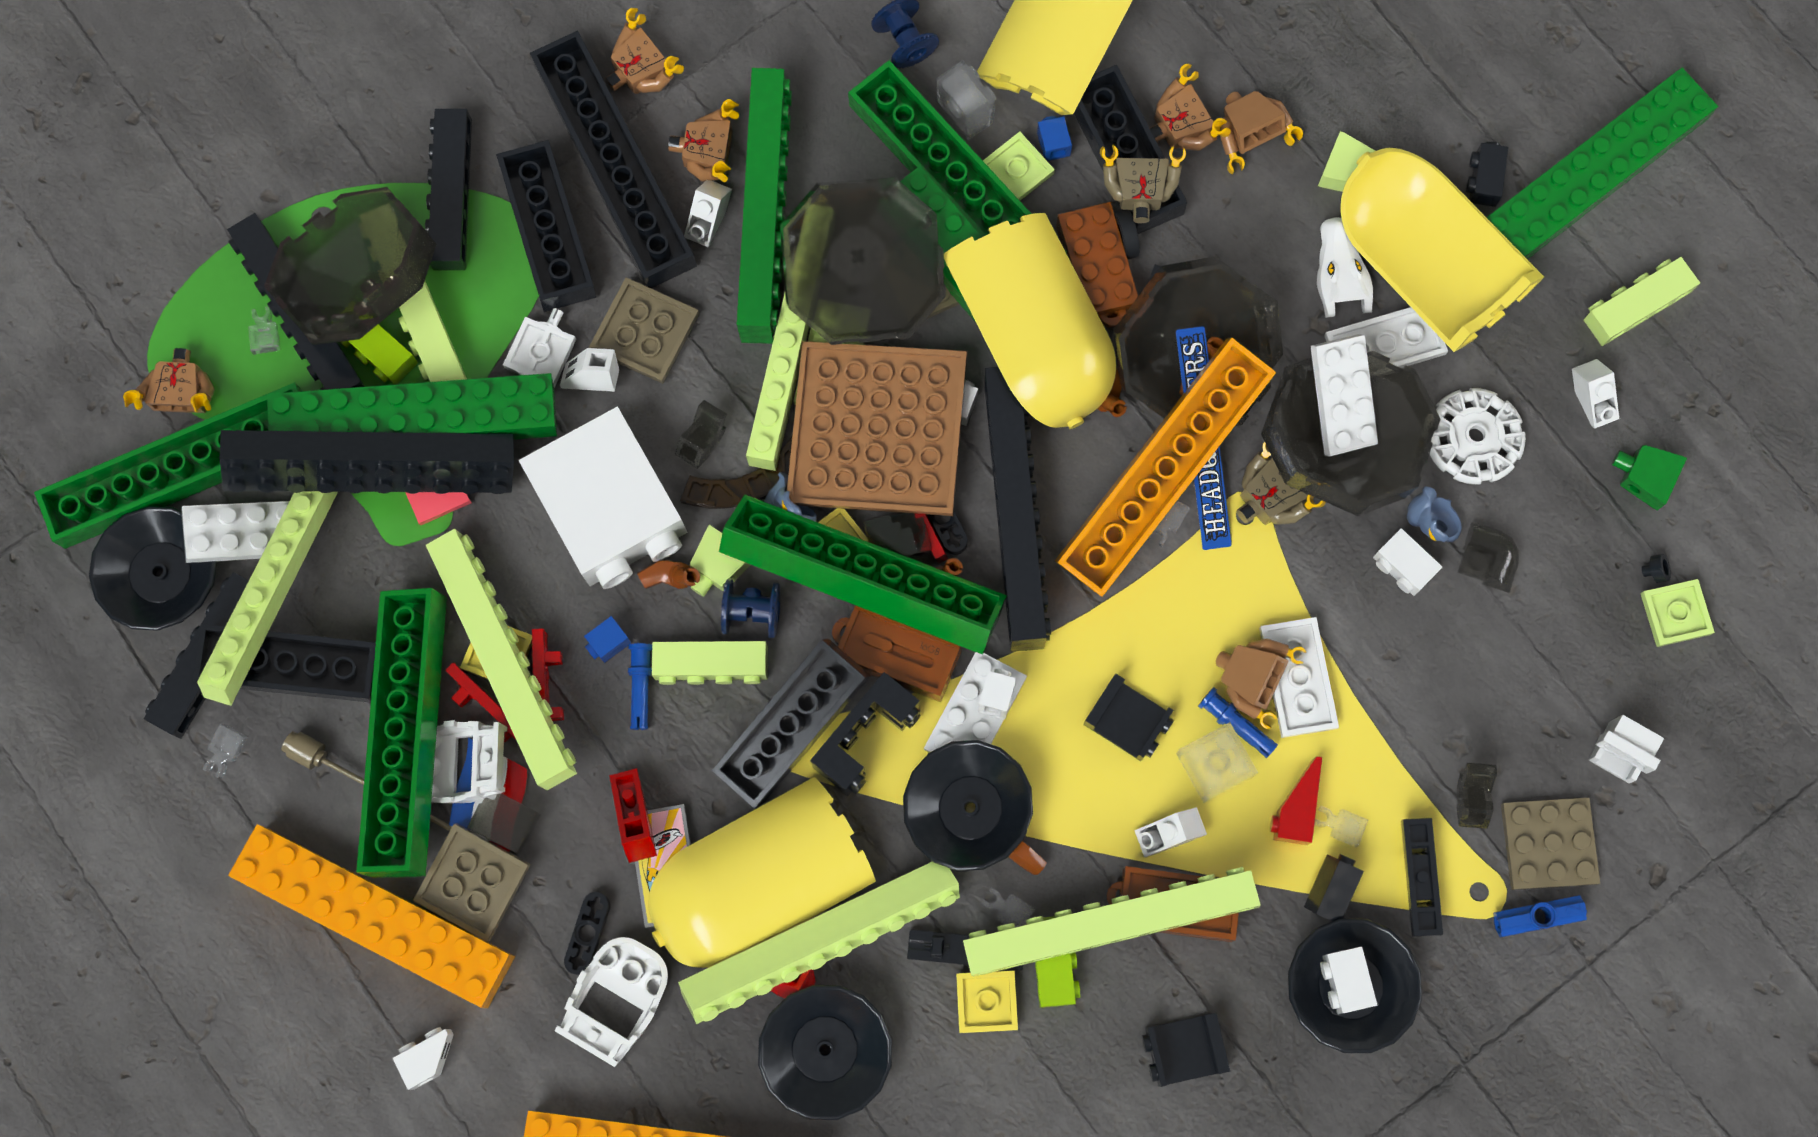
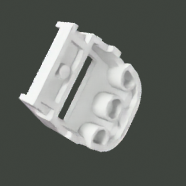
[431,720,507,803]
[555,937,668,1067]

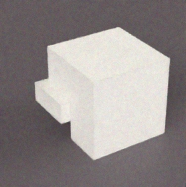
[1589,715,1664,783]

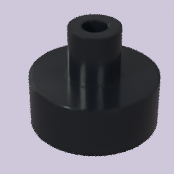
[1642,554,1671,583]

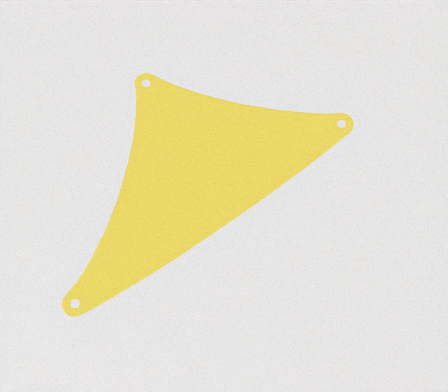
[790,492,1507,919]

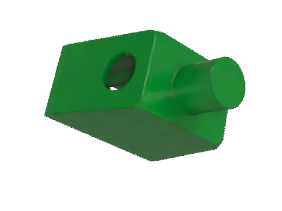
[1612,445,1687,511]

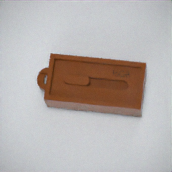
[1056,202,1140,328]
[832,605,962,702]
[1106,866,1239,942]

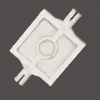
[503,308,577,388]

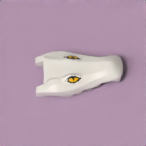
[1317,217,1373,318]

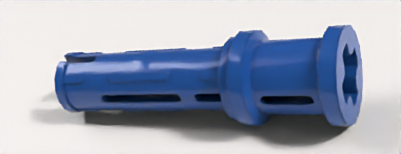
[628,643,652,730]
[1198,687,1278,758]

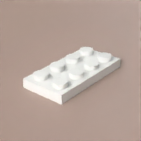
[1324,307,1448,377]
[1310,334,1378,456]
[182,501,289,563]
[1259,617,1339,738]
[924,652,1027,753]

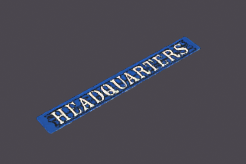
[1176,326,1232,550]

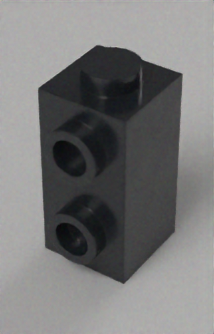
[1466,142,1508,207]
[1304,854,1364,921]

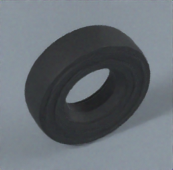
[1114,210,1140,260]

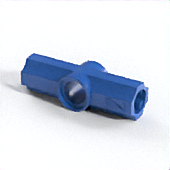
[1493,895,1587,938]

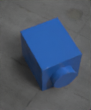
[1037,116,1072,161]
[584,616,631,663]

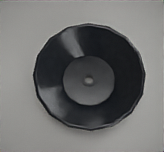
[89,506,217,631]
[903,740,1033,871]
[1288,918,1422,1053]
[758,985,892,1120]

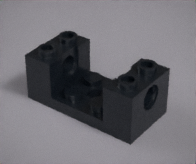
[810,672,921,797]

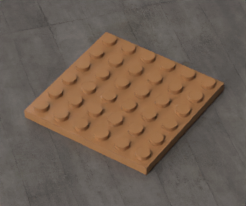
[787,341,968,516]

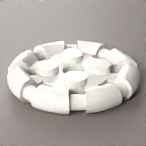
[1425,388,1526,485]

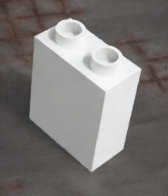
[519,406,688,589]

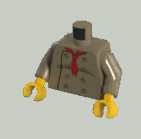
[1100,145,1186,223]
[1236,438,1326,525]

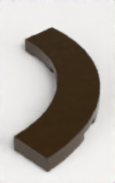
[680,434,793,509]

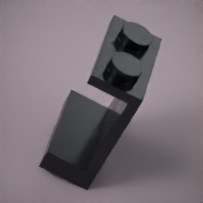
[1083,673,1174,761]
[1142,1013,1230,1087]

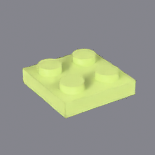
[983,132,1055,201]
[1640,579,1715,647]

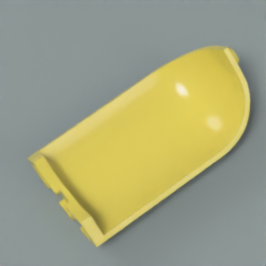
[975,0,1132,115]
[1341,148,1544,352]
[942,213,1116,429]
[648,777,876,968]

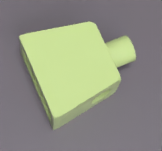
[1318,131,1375,192]
[690,525,751,597]

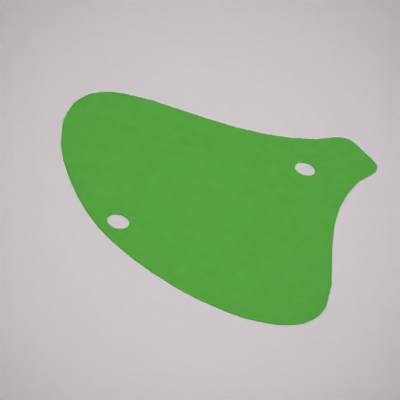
[147,183,539,546]

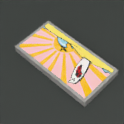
[635,804,691,928]

